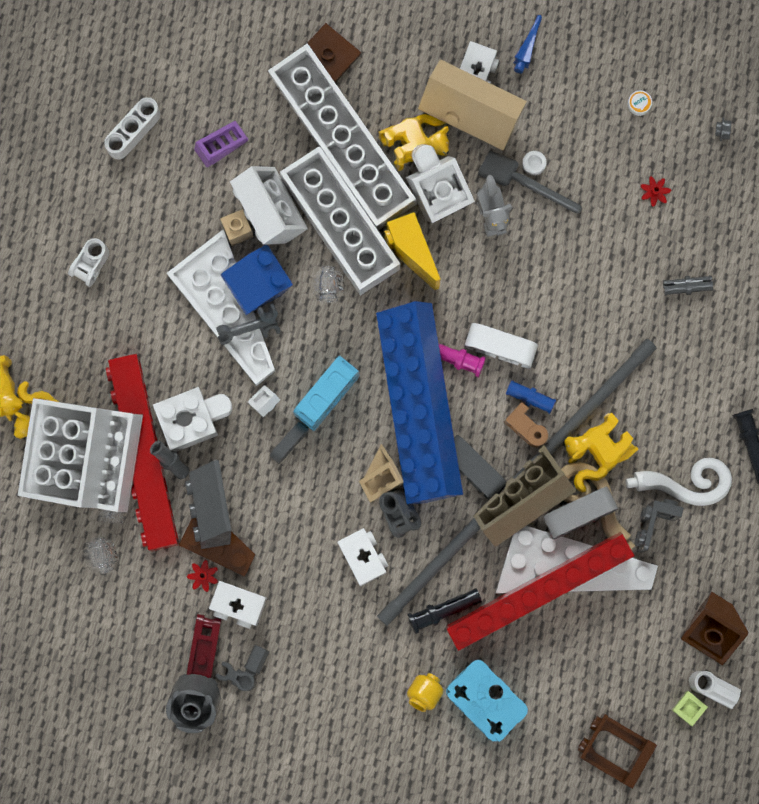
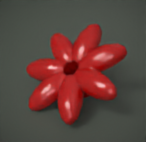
[640,176,671,207]
[187,560,218,592]

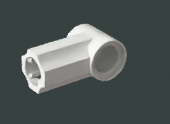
[689,671,741,709]

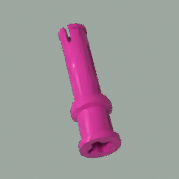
[439,344,486,377]

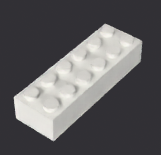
[280,146,400,296]

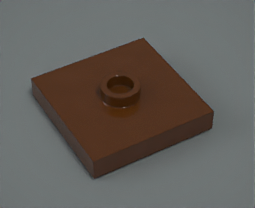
[308,23,361,83]

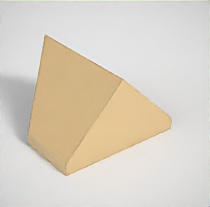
[359,444,404,502]

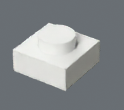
[248,385,280,417]

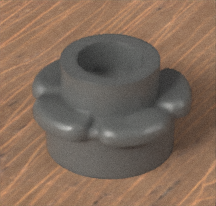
[715,118,732,141]

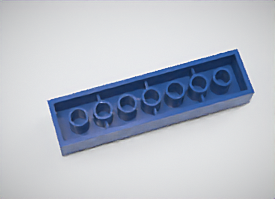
[376,301,463,504]

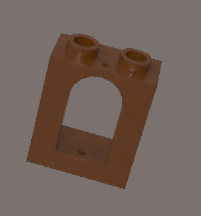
[577,713,657,789]

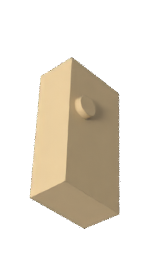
[418,59,527,150]

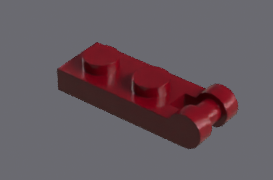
[186,614,222,678]

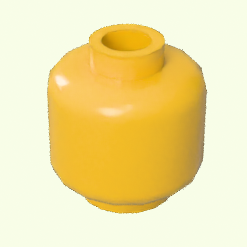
[407,673,444,712]

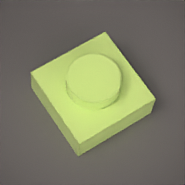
[672,691,708,726]

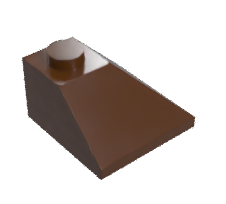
[681,592,749,666]

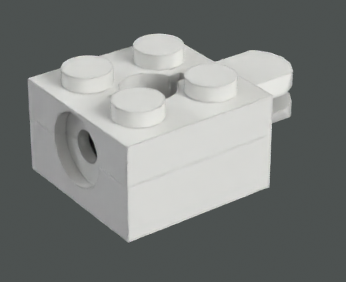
[406,144,475,223]
[153,387,232,452]

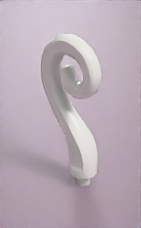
[626,458,732,506]

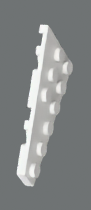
[167,229,275,386]
[495,526,658,594]

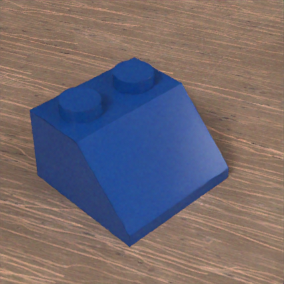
[221,244,293,315]

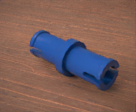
[506,380,556,414]

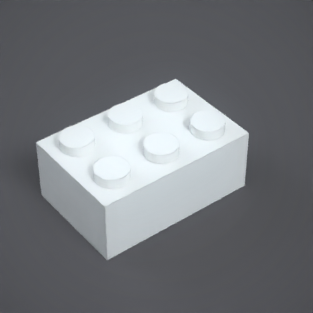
[230,166,308,245]

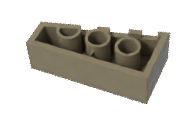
[473,445,576,547]

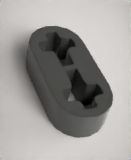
[270,422,309,464]

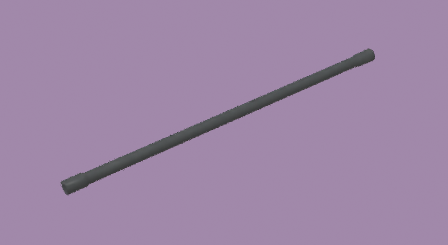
[377,339,657,626]

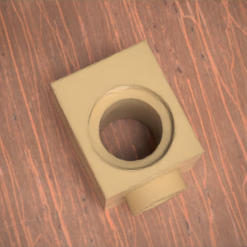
[220,209,254,246]

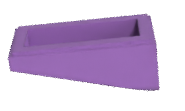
[194,121,248,167]

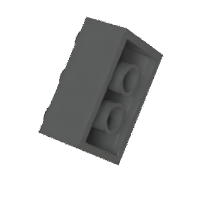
[185,460,231,549]

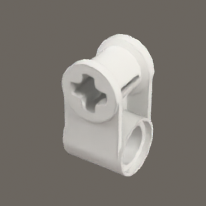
[68,238,109,287]

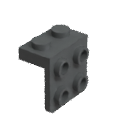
[634,499,684,553]

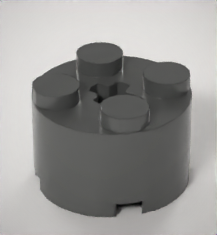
[166,674,221,733]

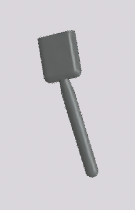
[478,151,582,213]

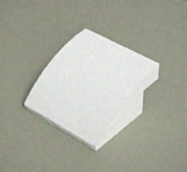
[18,398,143,512]

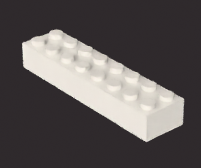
[268,43,417,231]

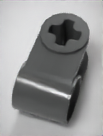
[379,488,421,538]

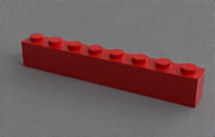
[106,354,179,551]
[446,532,634,651]

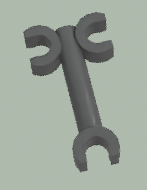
[216,303,281,345]

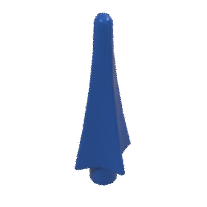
[513,15,542,74]

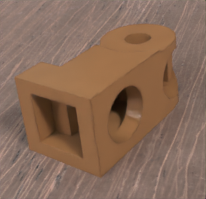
[504,402,548,448]

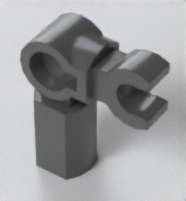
[216,645,270,691]

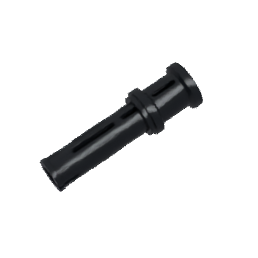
[732,409,759,484]
[407,588,482,634]

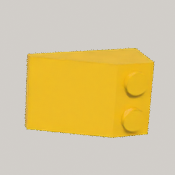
[384,212,441,290]

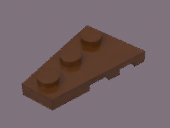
[179,518,256,577]

